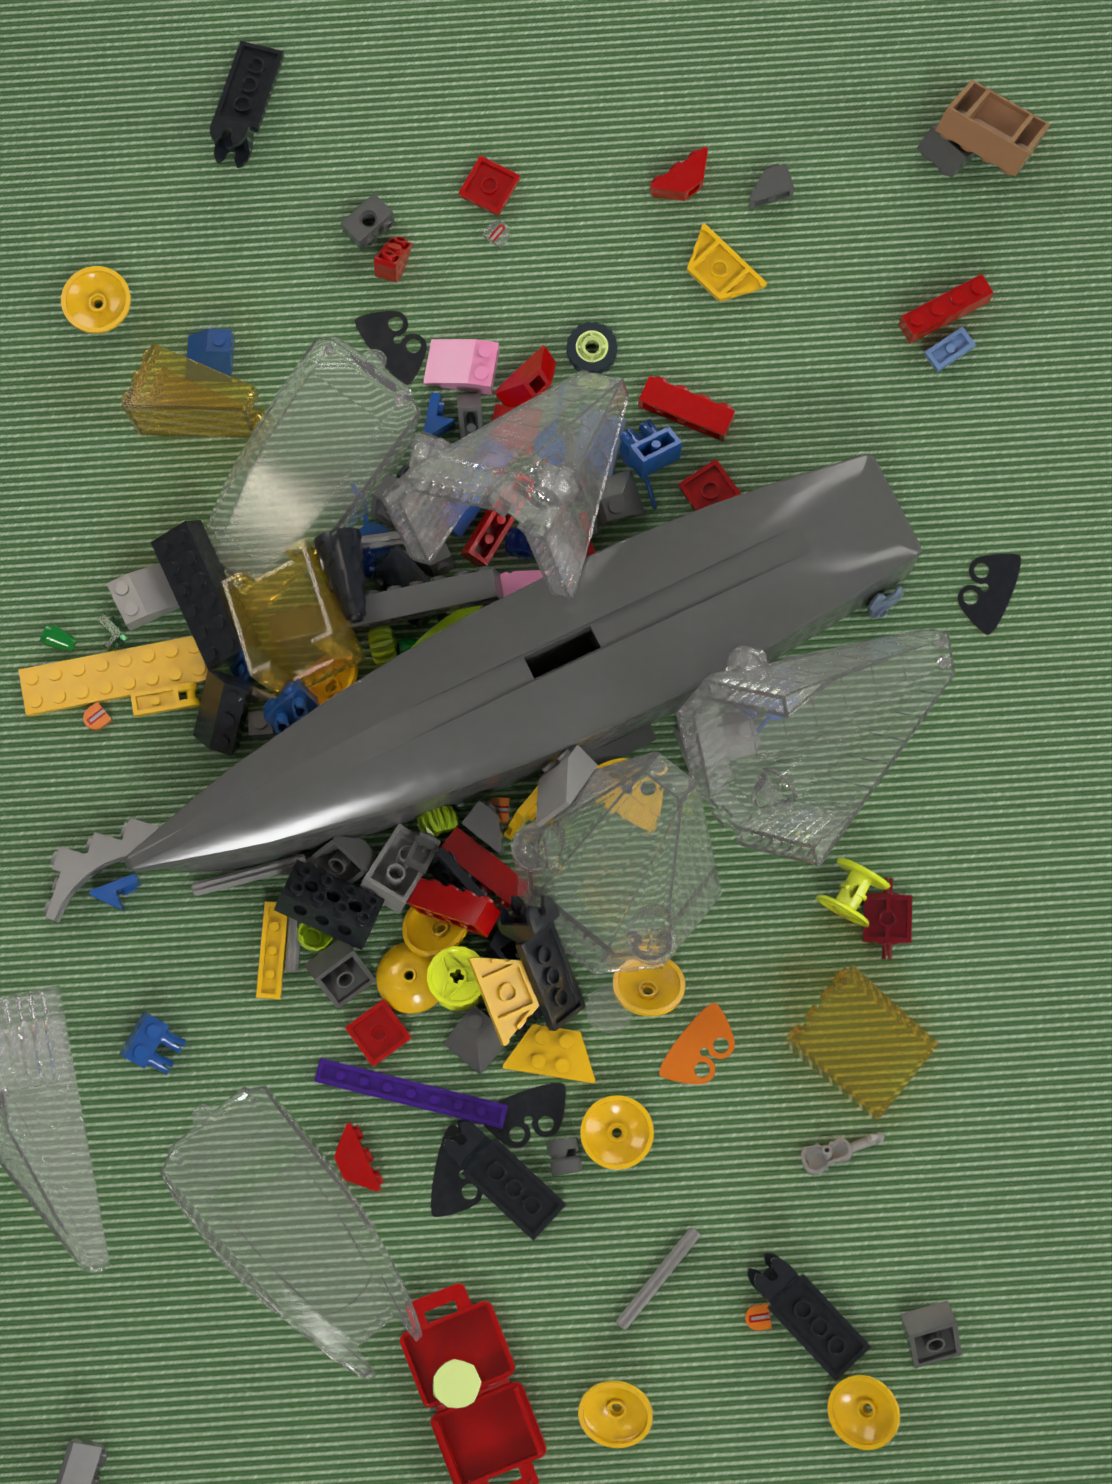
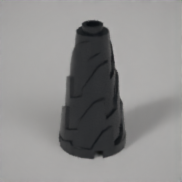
[313,527,367,624]

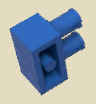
[620,419,682,478]
[263,678,319,734]
[119,1011,186,1075]

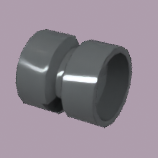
[546,1137,583,1176]

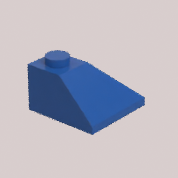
[185,329,235,383]

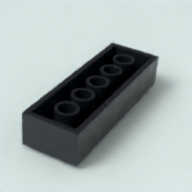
[150,520,258,669]

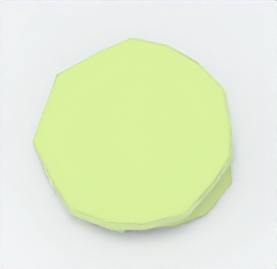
[433,1359,482,1408]

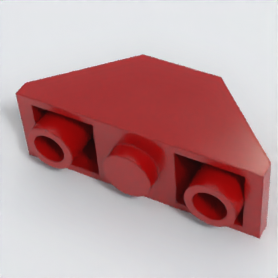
[650,146,708,201]
[373,236,413,283]
[494,345,557,408]
[334,1122,384,1192]

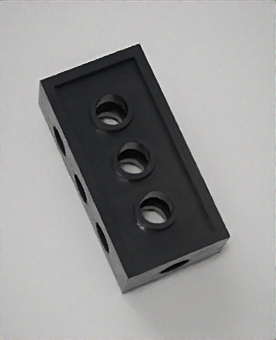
[274,859,385,950]

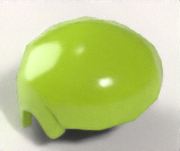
[297,922,333,952]

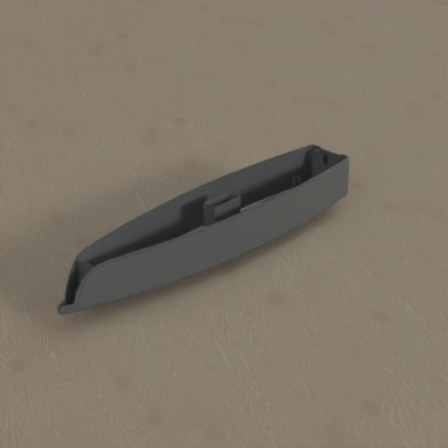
[125,454,921,872]

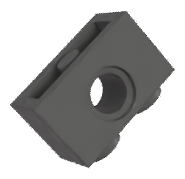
[341,193,394,250]

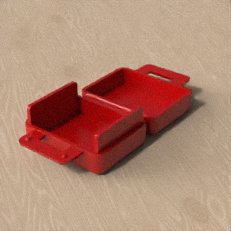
[400,1283,547,1484]

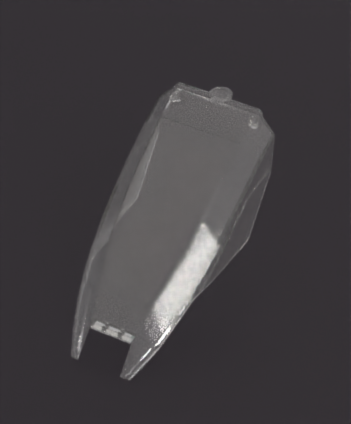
[205,336,421,622]
[160,1086,422,1380]

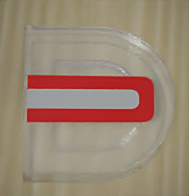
[482,221,510,250]

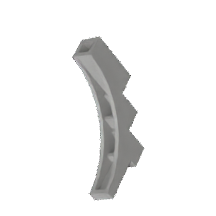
[44,818,159,923]

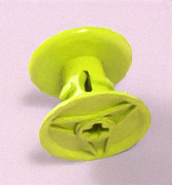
[816,857,890,927]
[427,946,483,1011]

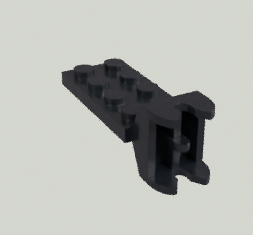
[210,40,284,168]
[428,847,517,959]
[497,895,586,1031]
[442,1119,567,1241]
[747,1252,871,1381]

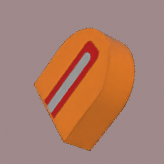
[83,702,113,731]
[488,797,510,823]
[745,1303,772,1331]

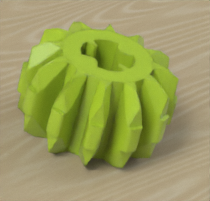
[368,625,399,666]
[417,805,459,837]

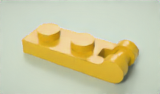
[130,682,200,717]

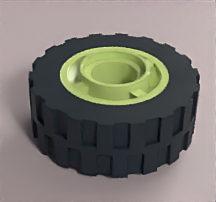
[566,322,618,376]

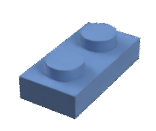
[924,326,976,373]

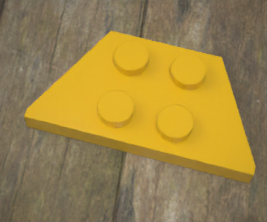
[687,223,767,302]
[503,786,538,840]
[467,957,539,1046]
[503,1024,595,1084]

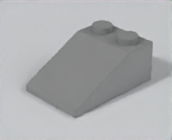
[106,563,180,631]
[536,744,598,827]
[359,824,439,914]

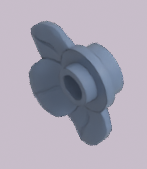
[867,585,904,619]

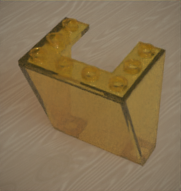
[121,343,267,438]
[222,539,366,696]
[785,965,939,1121]

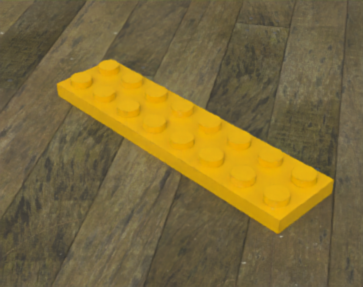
[18,636,208,717]

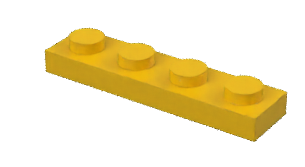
[256,902,288,1000]

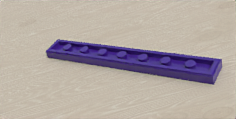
[314,1058,508,1129]

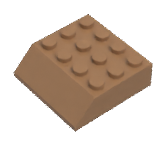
[935,80,1051,176]

